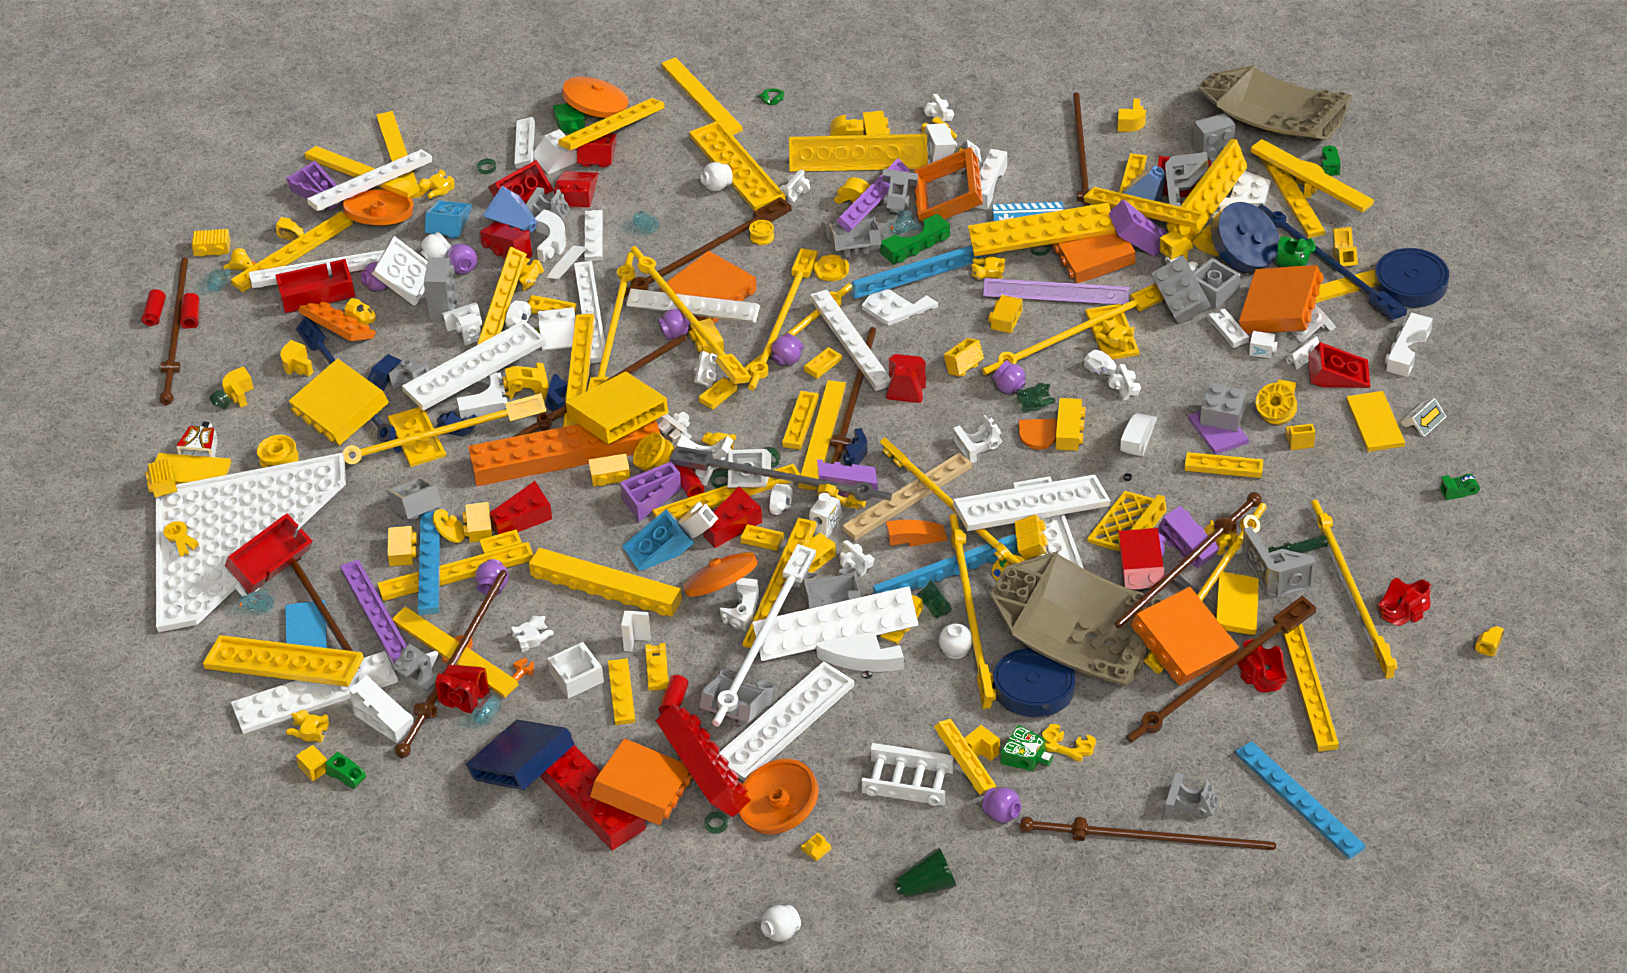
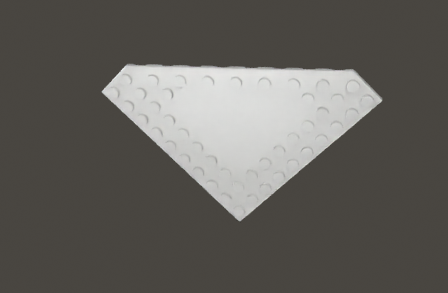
[156,453,346,632]

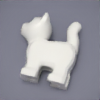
[511,615,554,652]

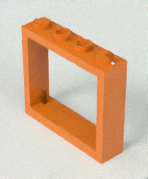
[914,147,983,222]

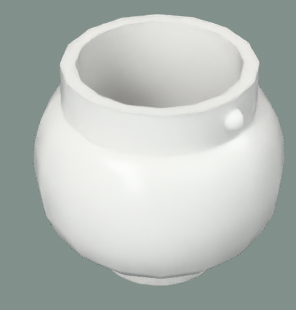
[700,162,732,192]
[421,232,451,261]
[939,624,973,659]
[761,905,801,942]

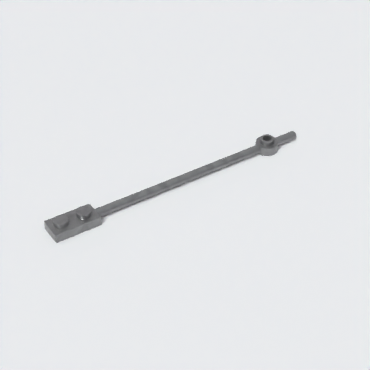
[670,446,892,501]

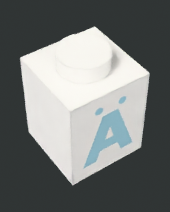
[1249,331,1278,359]

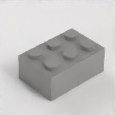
[1151,255,1212,324]
[424,258,459,321]

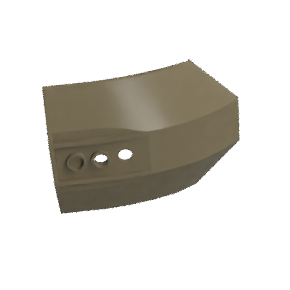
[1198,65,1352,140]
[990,551,1164,687]

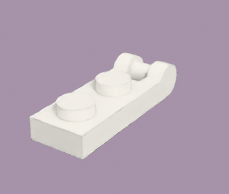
[1207,308,1249,348]

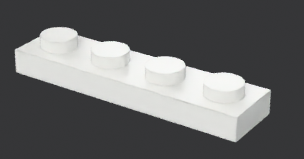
[514,117,535,169]
[585,210,603,261]

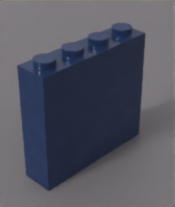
[465,719,575,790]

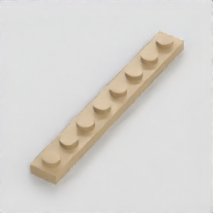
[842,453,972,541]

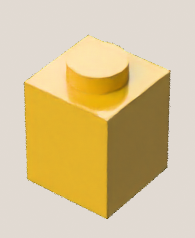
[296,745,327,782]

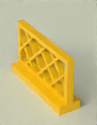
[1087,491,1167,552]

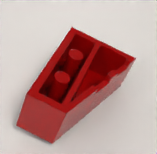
[480,221,532,259]
[490,481,552,535]
[704,486,763,548]

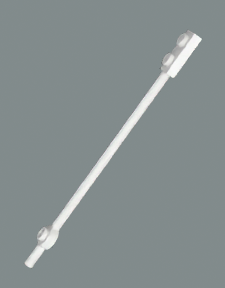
[712,544,816,726]

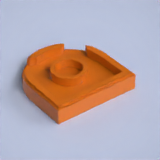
[1019,419,1057,450]

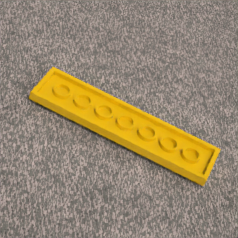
[689,121,785,211]
[789,133,928,172]
[1167,139,1247,242]
[968,203,1116,257]
[203,635,364,687]

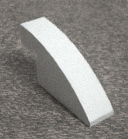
[1120,413,1157,457]
[816,632,904,672]

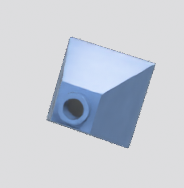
[1123,165,1166,218]
[483,186,538,233]

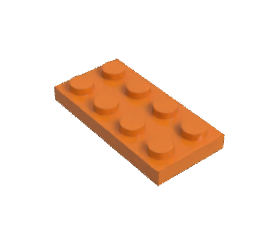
[298,302,376,341]

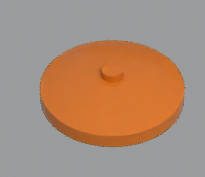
[561,76,629,118]
[343,189,414,225]
[683,552,758,597]
[739,759,819,834]

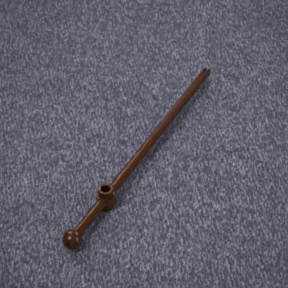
[1073,92,1090,206]
[159,257,188,405]
[830,327,876,464]
[503,334,687,439]
[1115,492,1262,629]
[290,557,360,669]
[395,570,507,758]
[1020,816,1277,850]

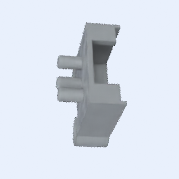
[825,214,881,257]
[800,567,860,609]
[700,669,775,725]

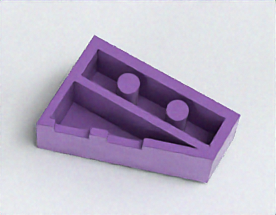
[286,161,344,211]
[1109,199,1167,256]
[817,459,878,498]
[620,462,681,522]
[1158,505,1219,568]

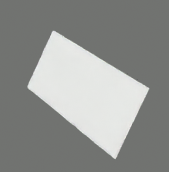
[546,246,588,279]

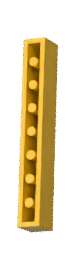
[529,547,682,617]

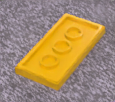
[1085,304,1139,360]
[1346,391,1405,452]
[388,407,446,467]
[154,453,232,485]
[1216,572,1259,636]

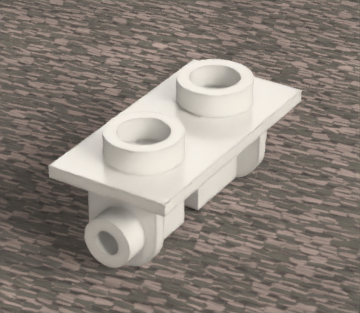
[1286,336,1319,370]

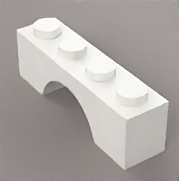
[975,149,1007,210]
[1384,313,1433,377]

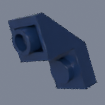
[367,354,402,391]
[546,374,566,412]
[434,411,477,437]
[843,428,868,466]

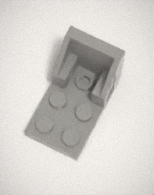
[1165,152,1209,207]
[1242,526,1316,598]

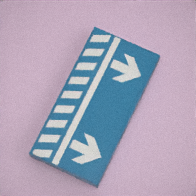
[992,202,1063,221]

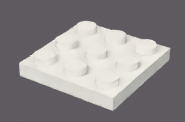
[371,236,428,305]

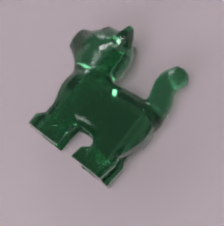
[1017,382,1055,413]

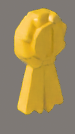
[163,521,199,557]

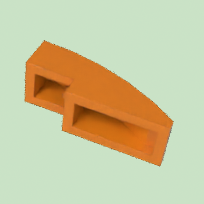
[886,520,948,547]

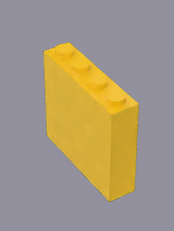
[289,358,389,446]
[566,372,668,444]

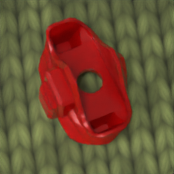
[1377,577,1431,626]
[1238,639,1288,693]

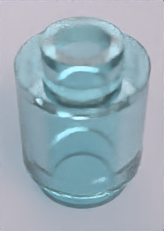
[633,210,659,233]
[472,695,501,725]

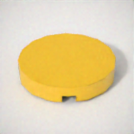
[814,254,849,282]

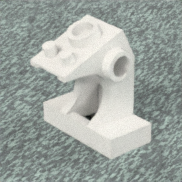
[442,303,482,345]
[953,415,1003,463]
[720,578,760,632]

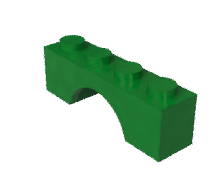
[880,213,950,265]

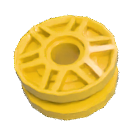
[1255,383,1298,425]
[633,432,674,472]
[257,435,299,468]

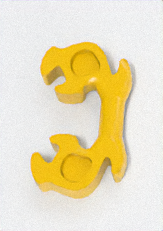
[817,484,866,509]
[1042,724,1096,761]

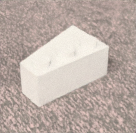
[349,675,414,744]

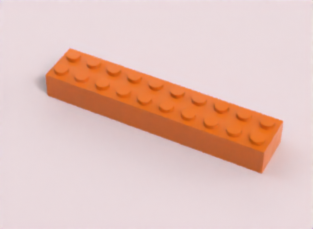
[468,420,660,486]

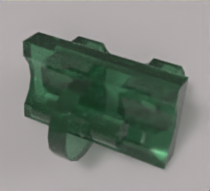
[917,580,952,619]

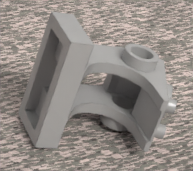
[882,169,918,213]
[526,187,570,220]
[389,359,429,390]
[392,644,437,694]
[1165,773,1218,818]

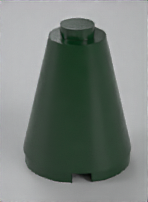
[894,847,956,897]

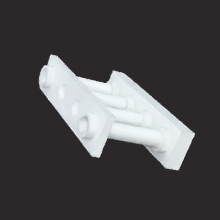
[862,743,954,806]

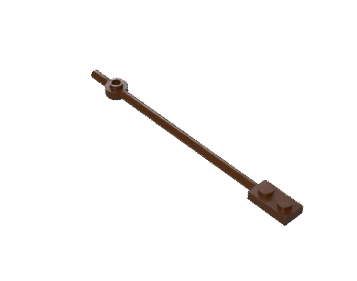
[616,197,792,298]
[1126,595,1317,743]

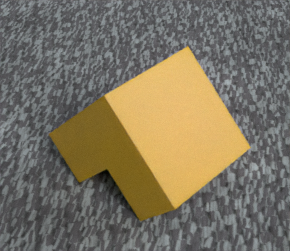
[1285,424,1315,450]
[964,725,1000,761]

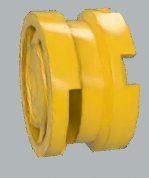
[749,220,774,245]

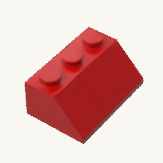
[488,160,553,204]

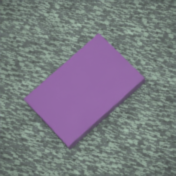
[1188,411,1249,455]

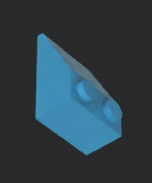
[425,200,472,238]
[622,509,694,571]

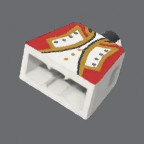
[177,421,218,457]

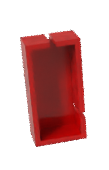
[275,259,355,313]
[224,513,313,594]

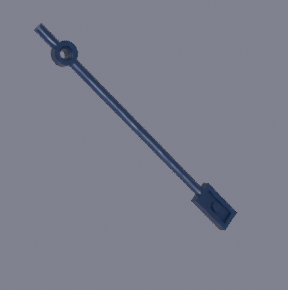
[1258,204,1407,320]
[296,316,402,453]

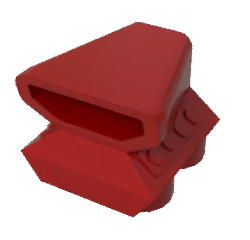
[886,354,926,403]
[435,664,489,714]

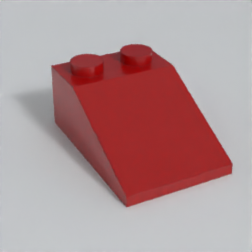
[577,133,617,167]
[554,171,599,207]
[1308,342,1371,388]
[1118,528,1164,589]

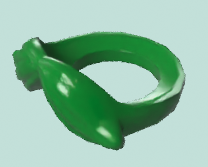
[758,88,785,105]

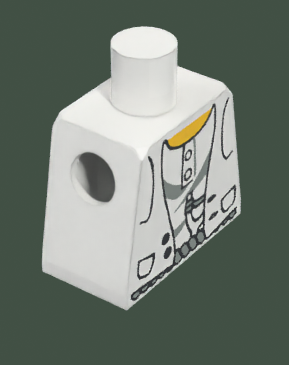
[809,493,843,538]

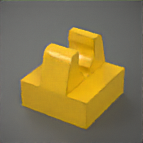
[801,833,831,861]

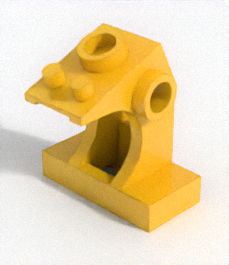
[502,362,549,400]

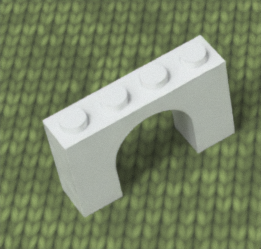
[457,369,507,419]

